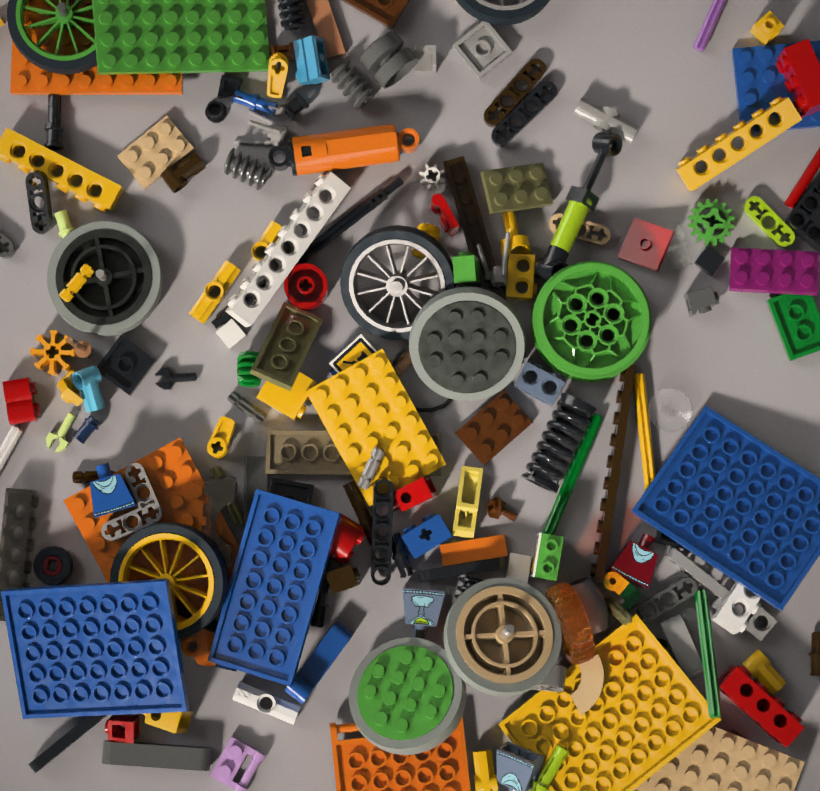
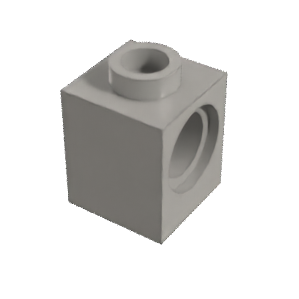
[745,606,778,641]

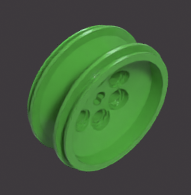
[531,261,652,382]

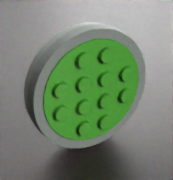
[349,637,466,755]

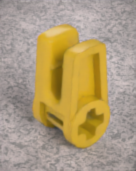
[267,53,288,98]
[207,416,236,459]

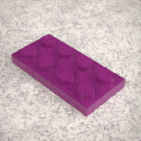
[729,248,819,296]

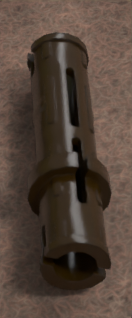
[342,480,380,546]

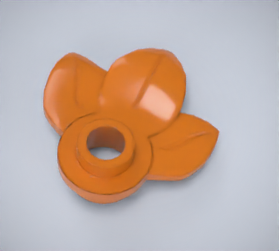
[181,629,216,667]

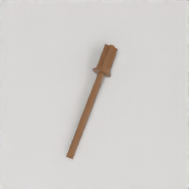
[66,336,93,358]

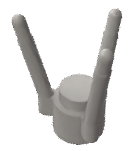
[234,109,288,146]
[477,232,510,288]

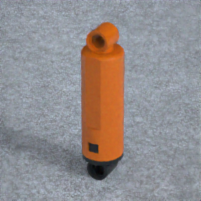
[268,124,419,176]

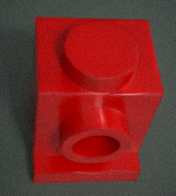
[105,714,140,743]

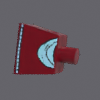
[608,533,658,589]

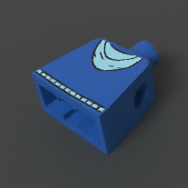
[90,463,137,518]

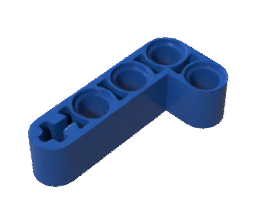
[284,620,354,704]

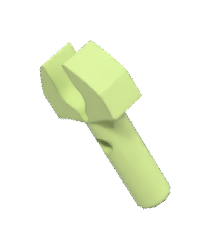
[46,413,76,452]

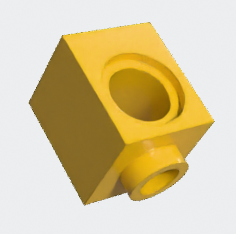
[750,11,785,46]

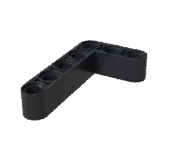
[785,176,820,254]

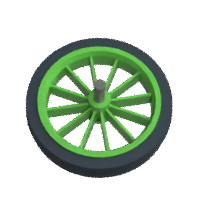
[7,0,97,74]

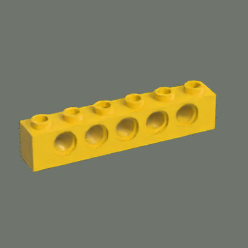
[675,96,802,191]
[0,128,124,213]

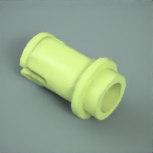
[54,210,75,239]

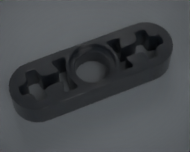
[25,170,54,234]

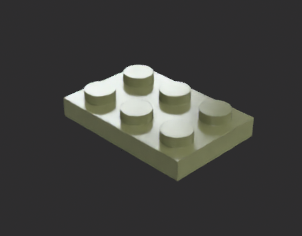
[480,163,553,215]

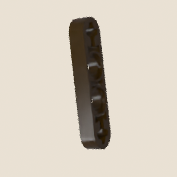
[483,58,546,127]

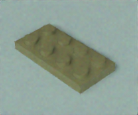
[250,302,324,391]

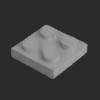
[452,21,513,80]

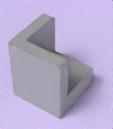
[414,45,437,73]

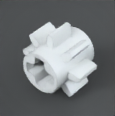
[419,163,445,191]

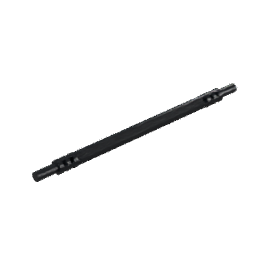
[211,177,404,329]

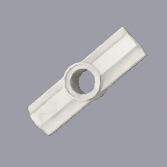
[232,681,301,725]

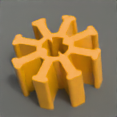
[30,330,78,376]

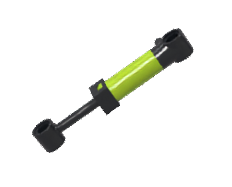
[535,132,622,280]

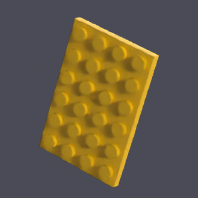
[305,348,446,507]

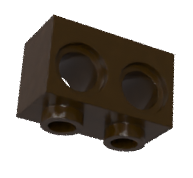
[325,564,361,594]

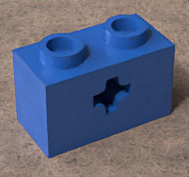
[401,513,452,559]

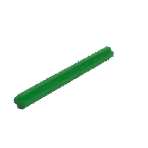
[543,413,603,535]
[695,589,722,719]

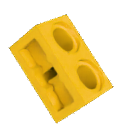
[505,253,537,301]

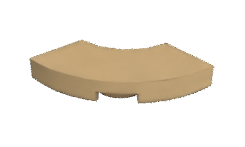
[570,654,604,715]

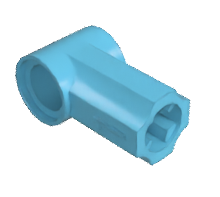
[72,365,105,412]

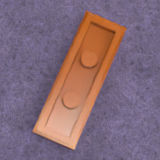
[439,534,508,566]

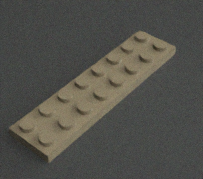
[266,430,441,476]

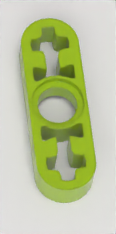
[743,196,795,248]

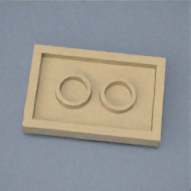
[117,115,195,190]

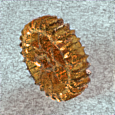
[545,582,595,665]

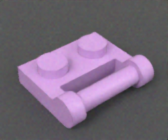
[210,736,266,791]

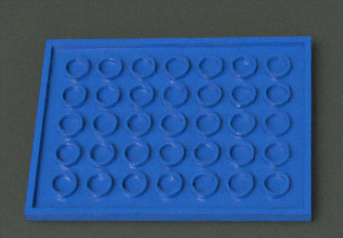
[632,405,820,612]
[1,579,190,719]

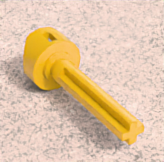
[499,211,531,258]

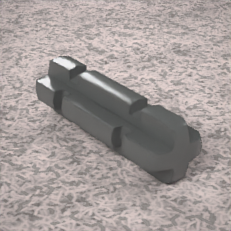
[227,391,266,424]

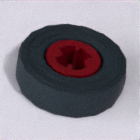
[33,546,73,586]

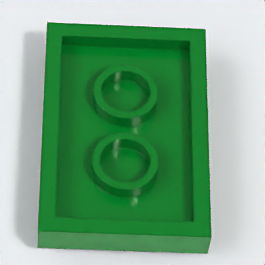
[766,294,820,362]

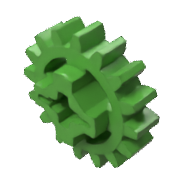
[687,199,735,246]

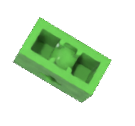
[452,252,482,287]

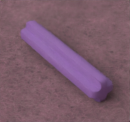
[693,0,726,52]

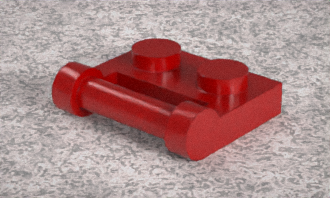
[431,193,459,237]

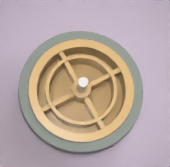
[443,578,562,696]

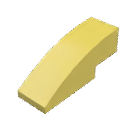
[452,465,483,538]

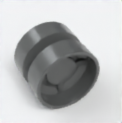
[360,31,418,89]

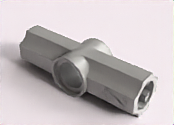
[573,97,639,144]

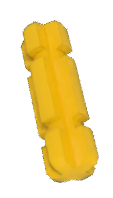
[59,263,94,302]

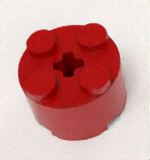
[284,263,329,310]
[329,513,366,565]

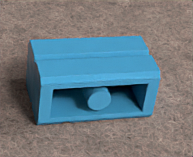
[293,35,330,86]

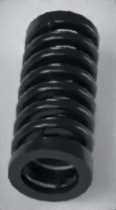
[521,393,597,494]

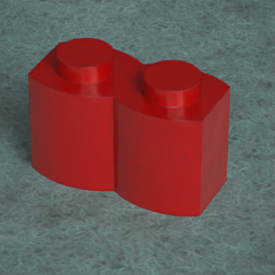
[2,377,41,426]

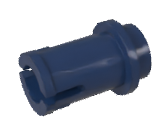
[73,415,100,444]

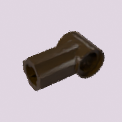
[160,152,206,193]

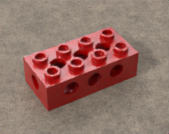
[718,665,805,748]

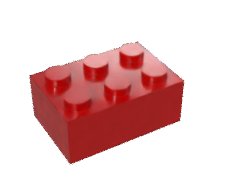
[776,38,820,118]

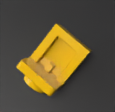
[57,369,83,406]

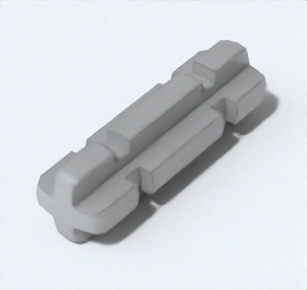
[357,447,384,490]

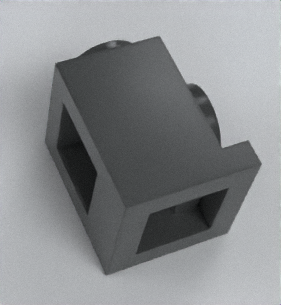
[684,287,720,317]

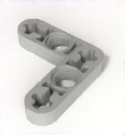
[101,462,163,541]

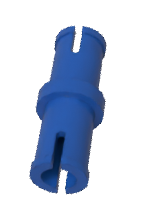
[233,89,278,115]

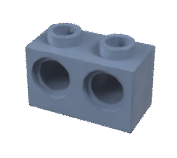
[513,361,565,407]

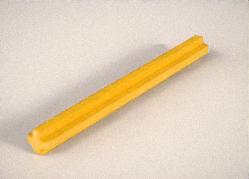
[633,373,656,491]

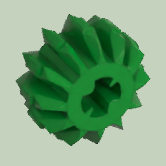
[237,351,262,387]

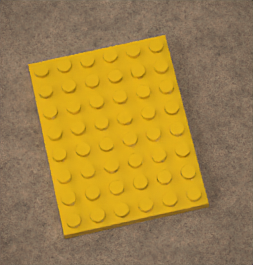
[498,614,722,791]

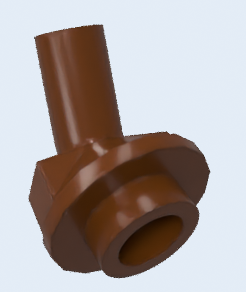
[487,497,518,521]

